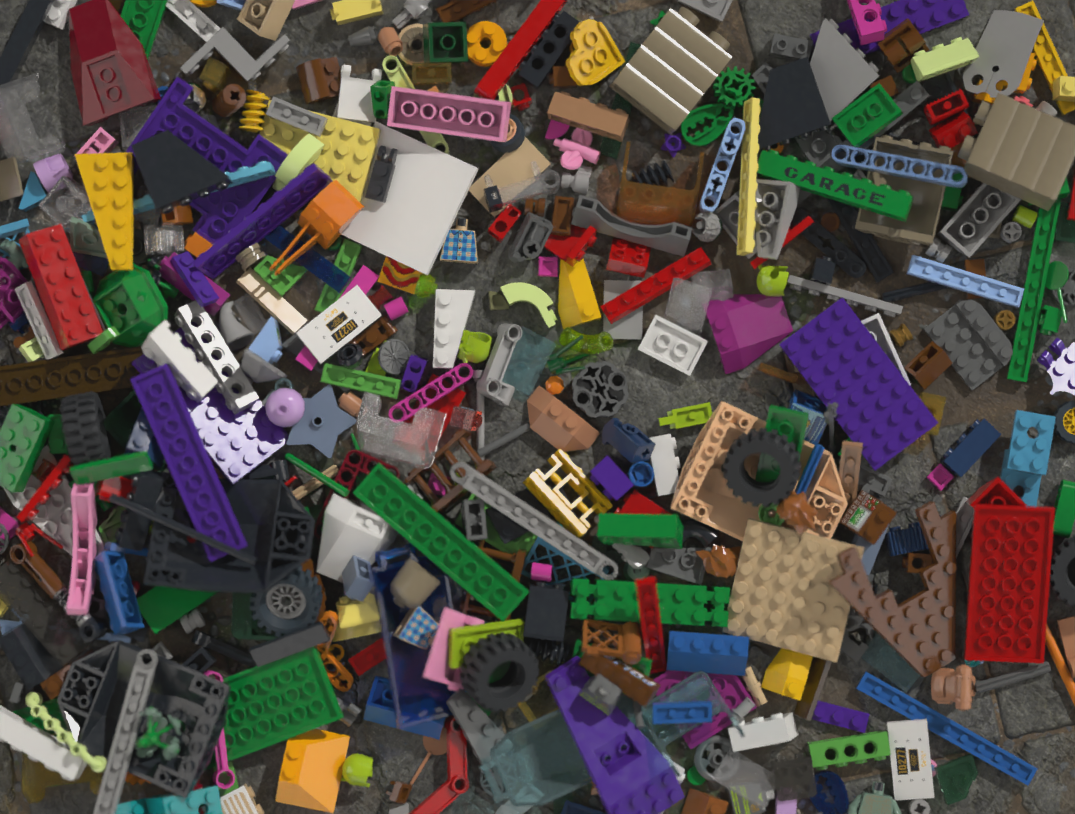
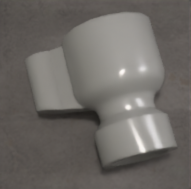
[560,165,592,194]

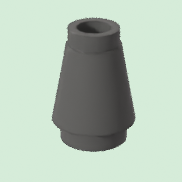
[348,26,378,47]

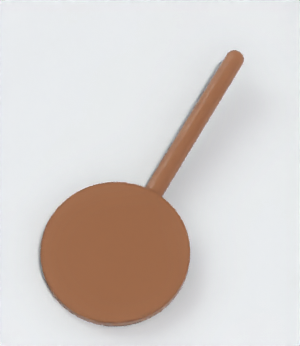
[409,727,447,785]

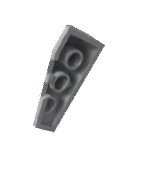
[754,179,800,259]

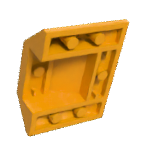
[275,729,350,814]

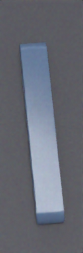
[832,145,967,188]

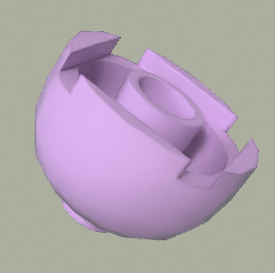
[265,388,305,427]

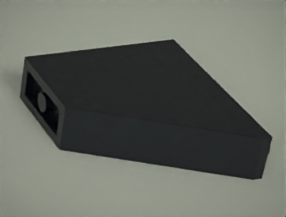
[758,56,831,152]
[131,130,233,214]

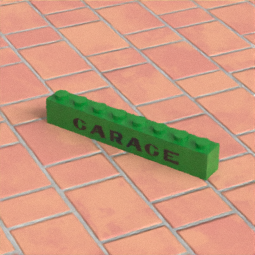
[756,149,913,222]

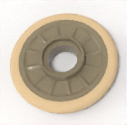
[398,24,426,66]

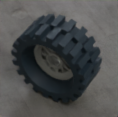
[250,565,323,637]

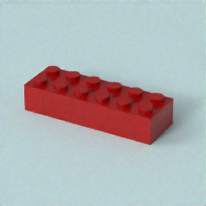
[18,224,103,350]

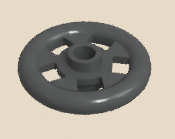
[694,735,740,783]

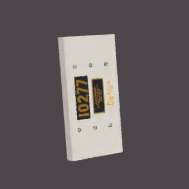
[296,285,382,364]
[887,719,934,800]

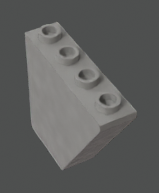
[810,18,879,121]

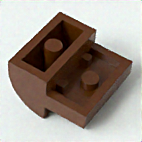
[296,57,341,105]

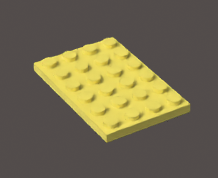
[259,100,381,203]

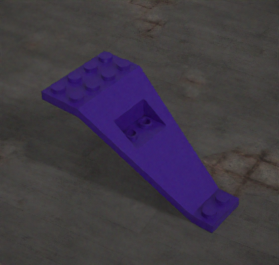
[545,656,685,814]

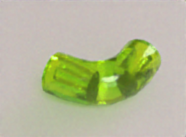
[559,327,613,354]

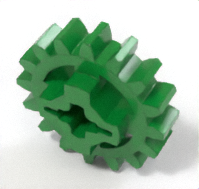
[713,66,756,109]

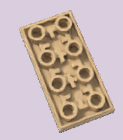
[468,137,551,218]

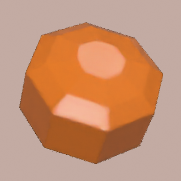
[545,376,564,395]

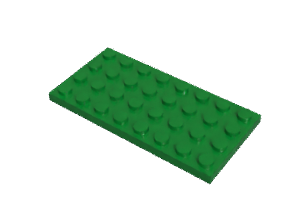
[180,646,344,771]

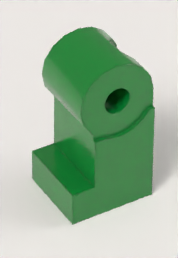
[370,80,395,119]

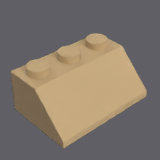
[237,0,295,41]

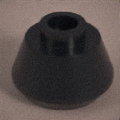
[337,344,363,369]

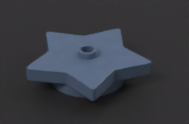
[286,384,358,458]

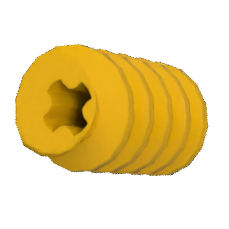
[238,90,270,132]

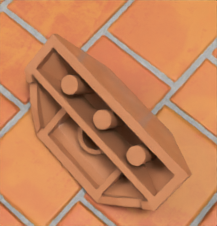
[527,386,600,452]

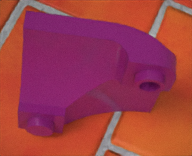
[0,256,39,329]

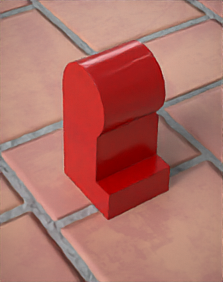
[487,203,522,243]

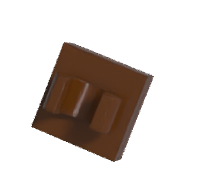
[386,781,412,804]

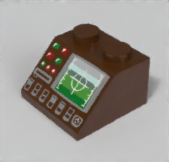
[839,490,897,545]

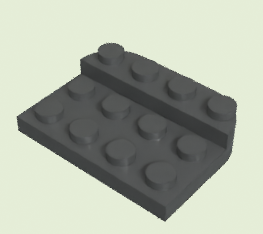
[923,300,1013,391]

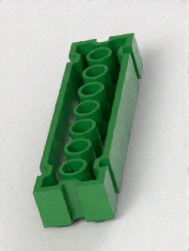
[569,578,730,627]

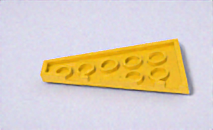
[74,152,134,271]

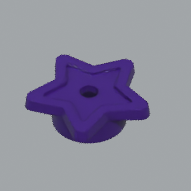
[661,133,686,157]

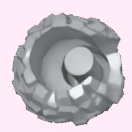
[184,82,206,113]
[692,211,723,242]

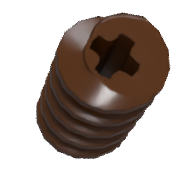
[212,84,246,117]

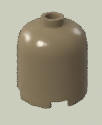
[390,558,440,608]

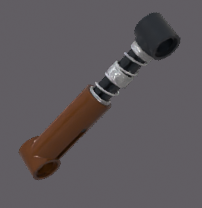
[10,542,107,642]

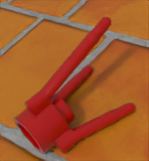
[15,522,63,557]

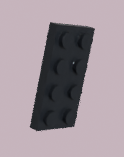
[485,477,570,545]

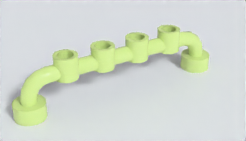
[25,692,108,772]

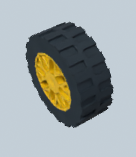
[1054,400,1075,443]

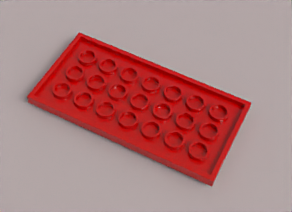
[964,504,1055,663]

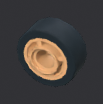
[488,114,525,153]

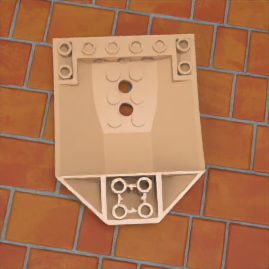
[670,401,848,541]

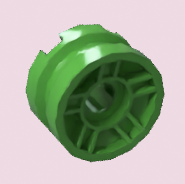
[758,503,785,525]

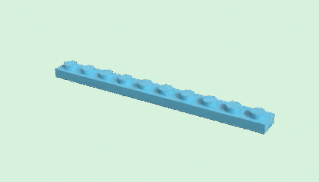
[82,161,276,226]

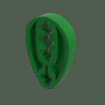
[681,103,734,147]

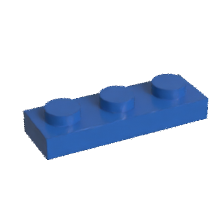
[652,701,712,724]

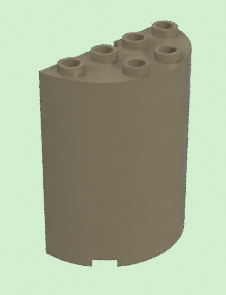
[855,135,953,246]

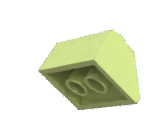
[910,37,979,82]

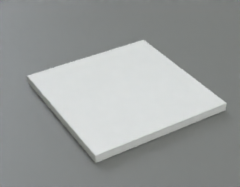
[341,121,478,275]

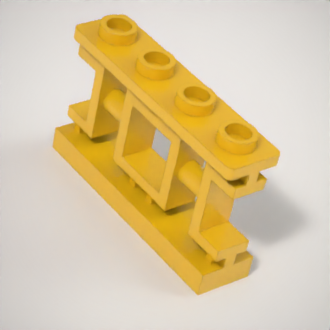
[523,449,613,538]

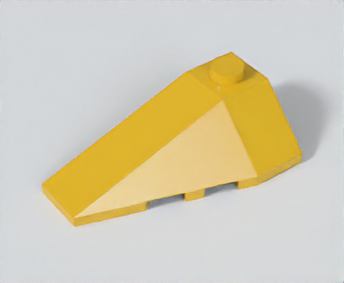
[558,258,601,330]
[761,648,813,700]

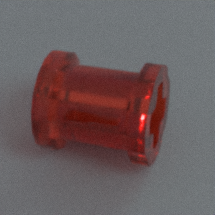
[368,284,393,310]
[32,458,56,482]

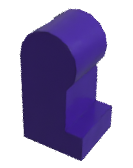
[400,354,428,393]

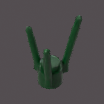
[547,335,589,376]

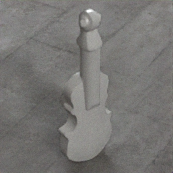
[594,515,650,569]

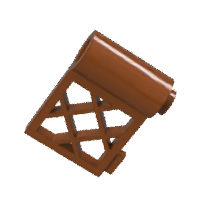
[582,619,641,665]

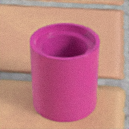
[384,296,409,320]
[531,562,553,582]

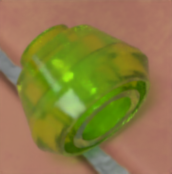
[414,273,438,297]

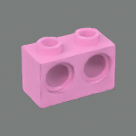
[76,127,119,154]

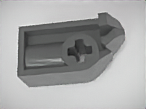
[508,212,553,263]

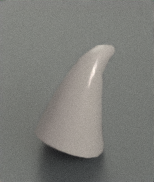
[218,301,255,351]

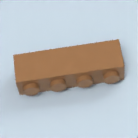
[547,91,630,142]

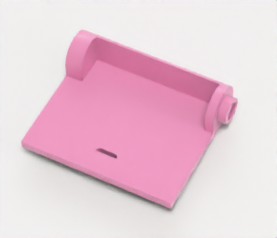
[423,608,485,692]

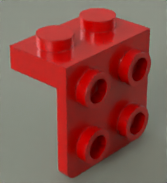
[544,224,597,267]

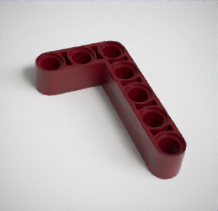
[313,449,401,539]

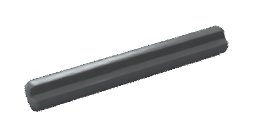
[975,662,1051,693]

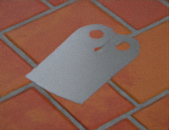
[963,10,1044,98]

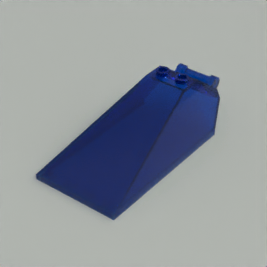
[372,543,466,729]

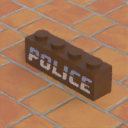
[579,643,661,707]

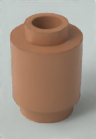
[377,27,403,56]
[338,391,368,419]

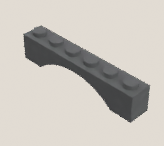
[571,195,692,257]

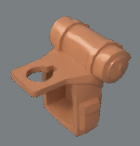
[931,665,976,711]

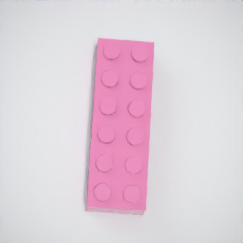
[387,86,511,142]

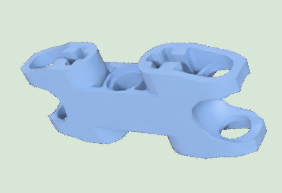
[699,118,745,213]

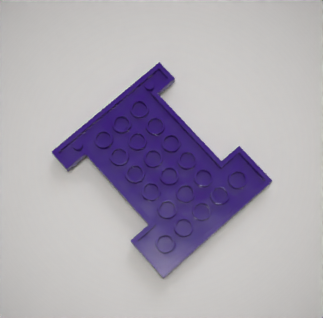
[125,77,288,244]

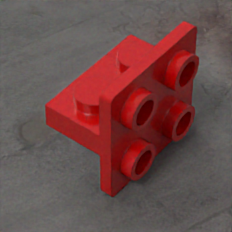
[606,238,651,278]

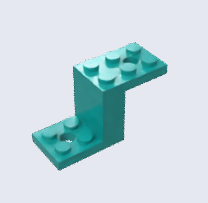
[116,785,223,814]

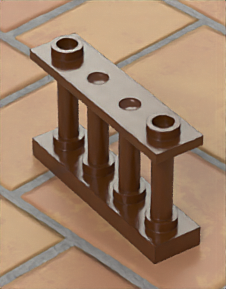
[405,429,497,515]
[459,539,527,621]

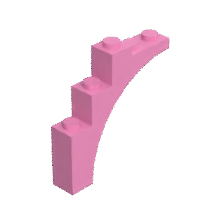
[66,483,98,615]

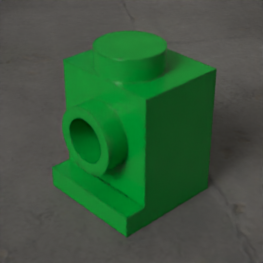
[1038,305,1062,336]

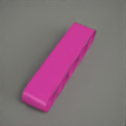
[389,363,473,423]

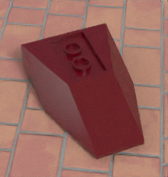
[69,0,161,126]

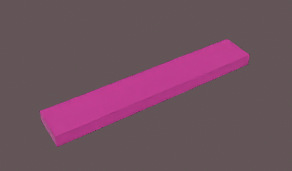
[295,265,379,371]

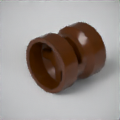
[524,196,545,218]

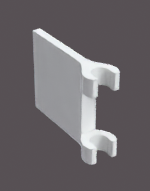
[337,65,382,123]

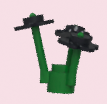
[146,256,179,299]

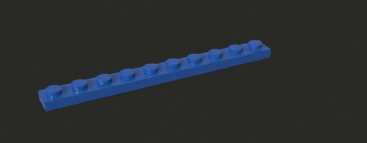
[856,671,1037,785]

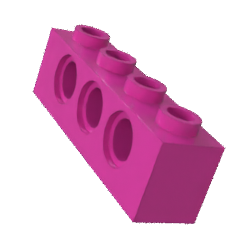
[847,0,887,45]

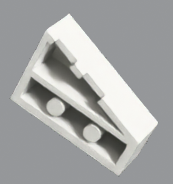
[728,712,798,752]

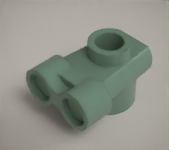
[0,239,28,270]

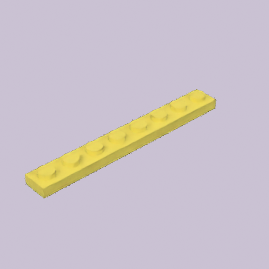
[737,97,761,256]

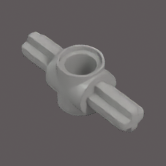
[392,0,432,29]

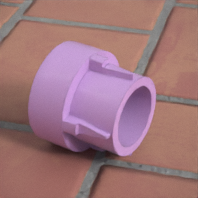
[33,153,73,193]

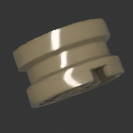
[235,243,266,271]

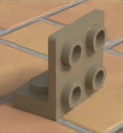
[0,157,23,202]

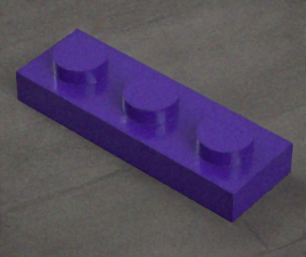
[170,251,219,308]
[812,700,870,733]

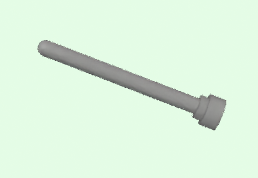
[473,370,484,460]

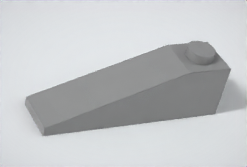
[241,349,287,384]

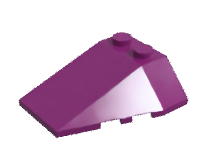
[701,294,793,375]

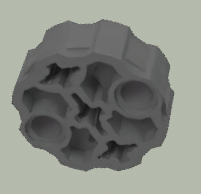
[572,361,629,418]

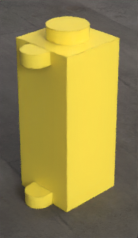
[330,0,383,25]

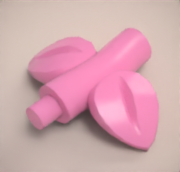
[553,128,601,170]

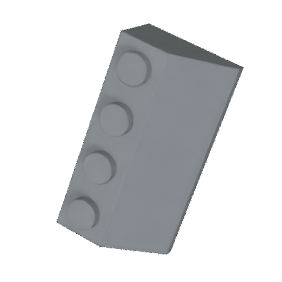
[937,182,1021,258]

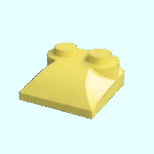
[336,592,380,628]

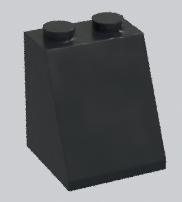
[524,580,569,641]

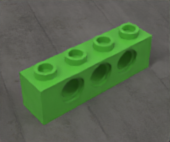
[807,730,891,770]

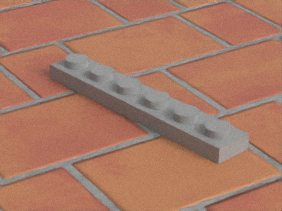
[786,275,903,317]

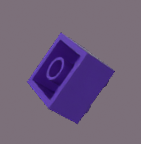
[589,455,634,501]

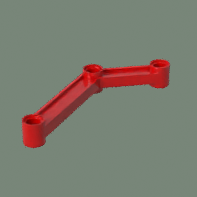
[409,715,469,814]

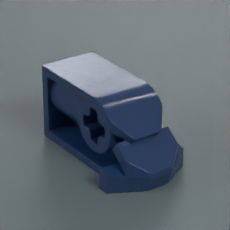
[602,418,656,463]

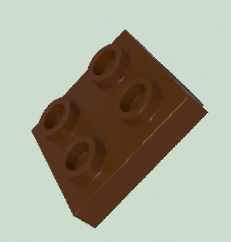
[876,18,929,73]

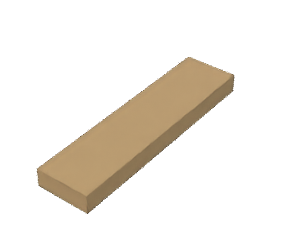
[236,268,307,335]

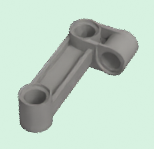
[476,323,522,406]

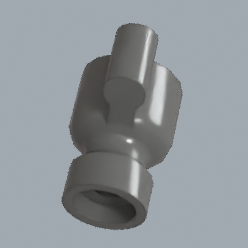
[337,697,361,727]

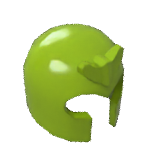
[757,265,789,297]
[457,330,492,363]
[341,753,373,787]

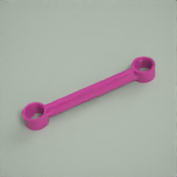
[203,670,235,789]

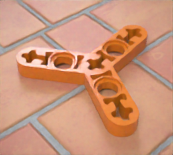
[316,611,354,692]

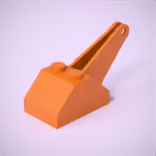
[269,180,364,276]

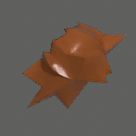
[776,490,819,535]
[695,544,741,579]

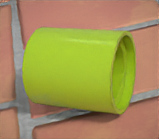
[1012,205,1038,229]

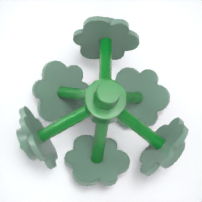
[134,707,181,760]

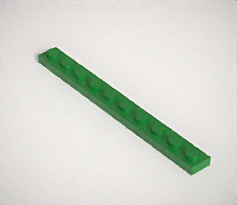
[1006,199,1061,383]

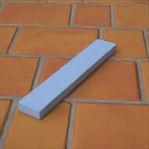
[906,255,1024,308]

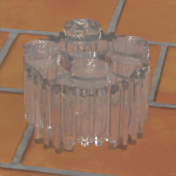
[144,222,184,255]

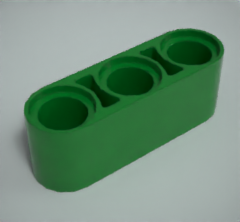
[1053,479,1075,539]

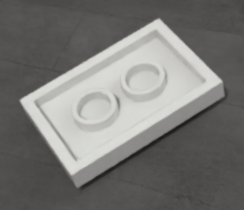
[638,314,708,376]

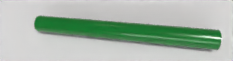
[285,453,349,497]

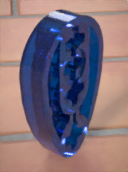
[807,770,849,814]

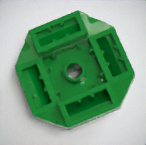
[92,263,168,348]

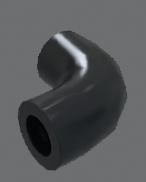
[681,519,719,547]

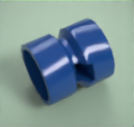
[628,461,654,487]

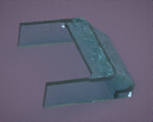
[641,671,745,777]

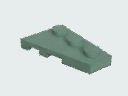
[70,216,107,258]

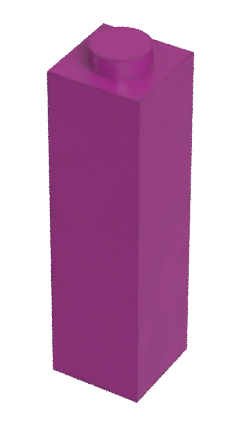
[159,252,230,316]

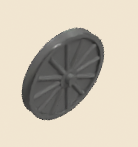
[378,339,410,374]

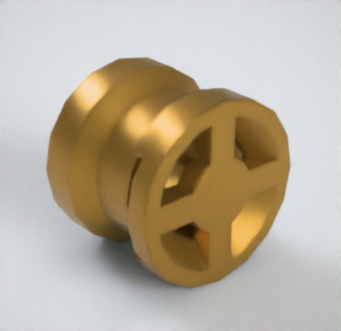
[993,310,1015,331]
[889,323,913,348]

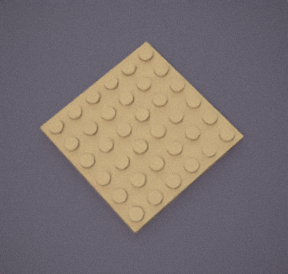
[722,518,864,663]

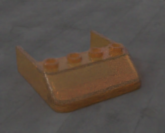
[617,141,705,227]

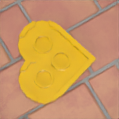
[566,19,625,86]

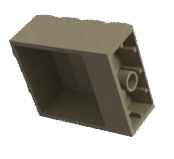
[609,7,732,135]
[957,93,1075,211]

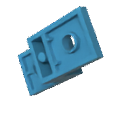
[1000,410,1056,506]

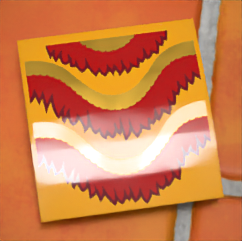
[378,256,422,294]

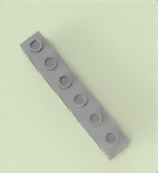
[174,300,259,414]

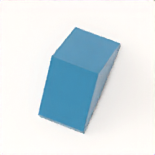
[19,171,50,212]

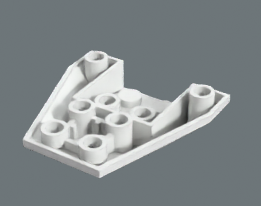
[316,493,398,583]

